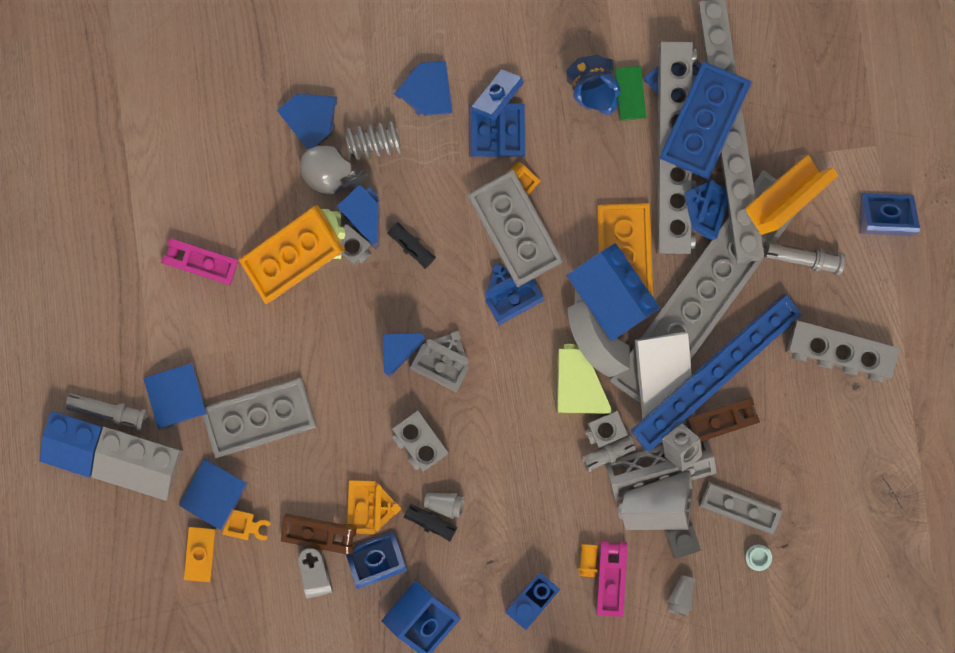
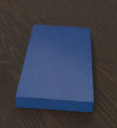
[660,61,752,180]

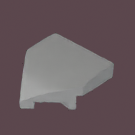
[410,331,469,393]

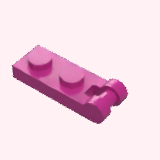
[161,238,239,286]
[596,541,628,617]

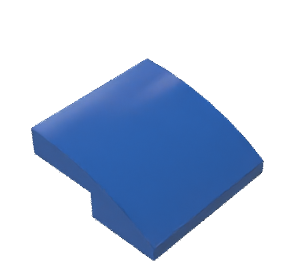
[469,103,525,157]
[143,363,208,429]
[179,459,248,530]

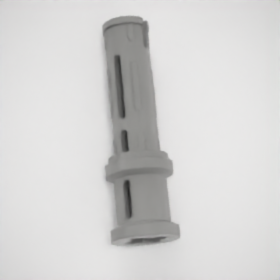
[764,241,845,276]
[66,393,148,432]

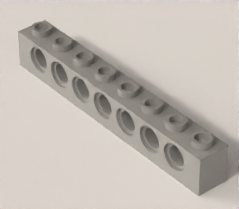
[657,42,697,254]

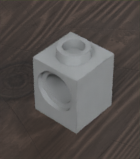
[341,224,372,266]
[585,411,628,448]
[662,423,702,472]

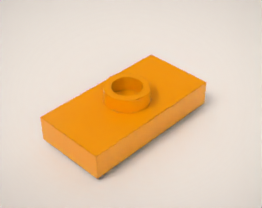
[184,527,216,582]

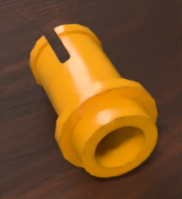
[577,544,598,577]

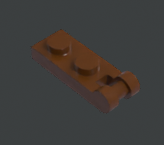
[685,397,760,442]
[281,513,357,554]

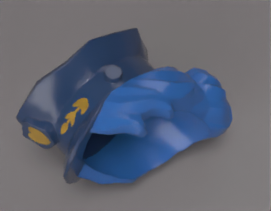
[566,55,621,115]

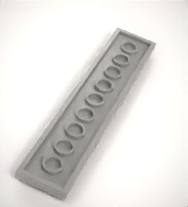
[609,170,797,404]

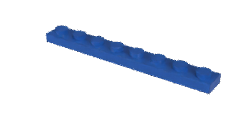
[630,294,802,452]

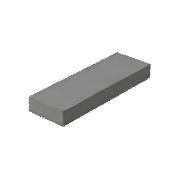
[699,482,783,535]

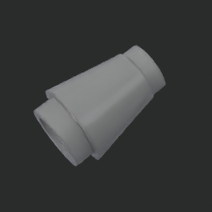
[424,492,465,519]
[667,575,696,617]

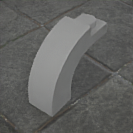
[568,290,630,378]

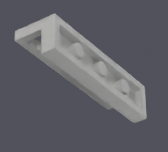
[605,440,717,502]

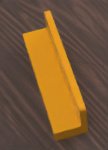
[745,155,839,235]

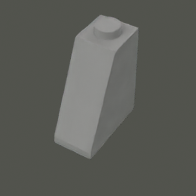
[618,472,694,530]

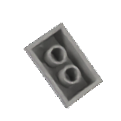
[91,427,183,501]

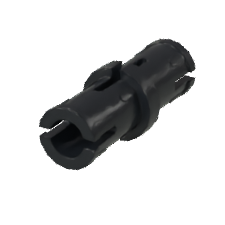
[387,222,436,269]
[403,503,458,542]

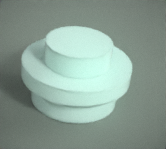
[745,544,772,571]

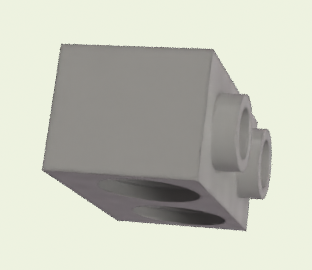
[392,411,449,472]

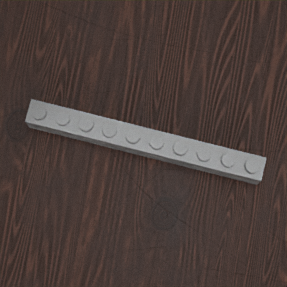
[699,0,764,264]

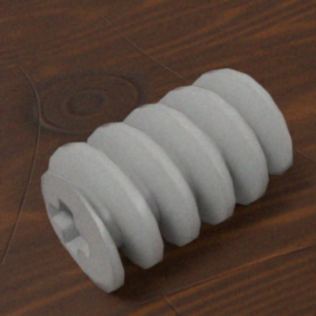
[346,122,402,160]

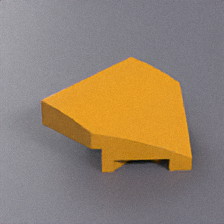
[346,480,401,534]

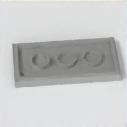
[467,170,564,288]
[203,377,317,459]

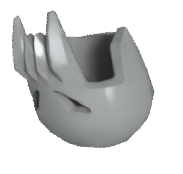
[300,146,368,194]

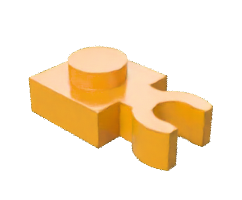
[222,510,271,540]

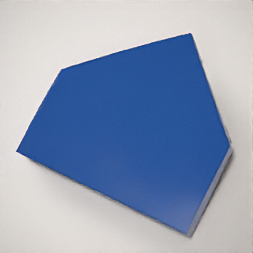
[394,61,452,116]
[277,93,337,150]
[685,180,727,240]
[485,264,545,325]

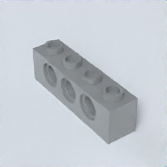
[786,320,900,383]

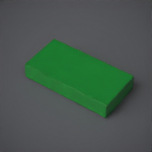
[614,66,647,121]

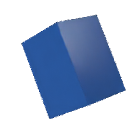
[860,193,920,236]
[383,333,426,378]
[346,530,408,589]

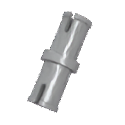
[581,435,636,472]

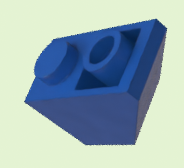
[505,572,560,630]

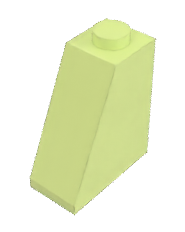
[557,344,611,414]

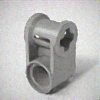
[298,547,333,599]

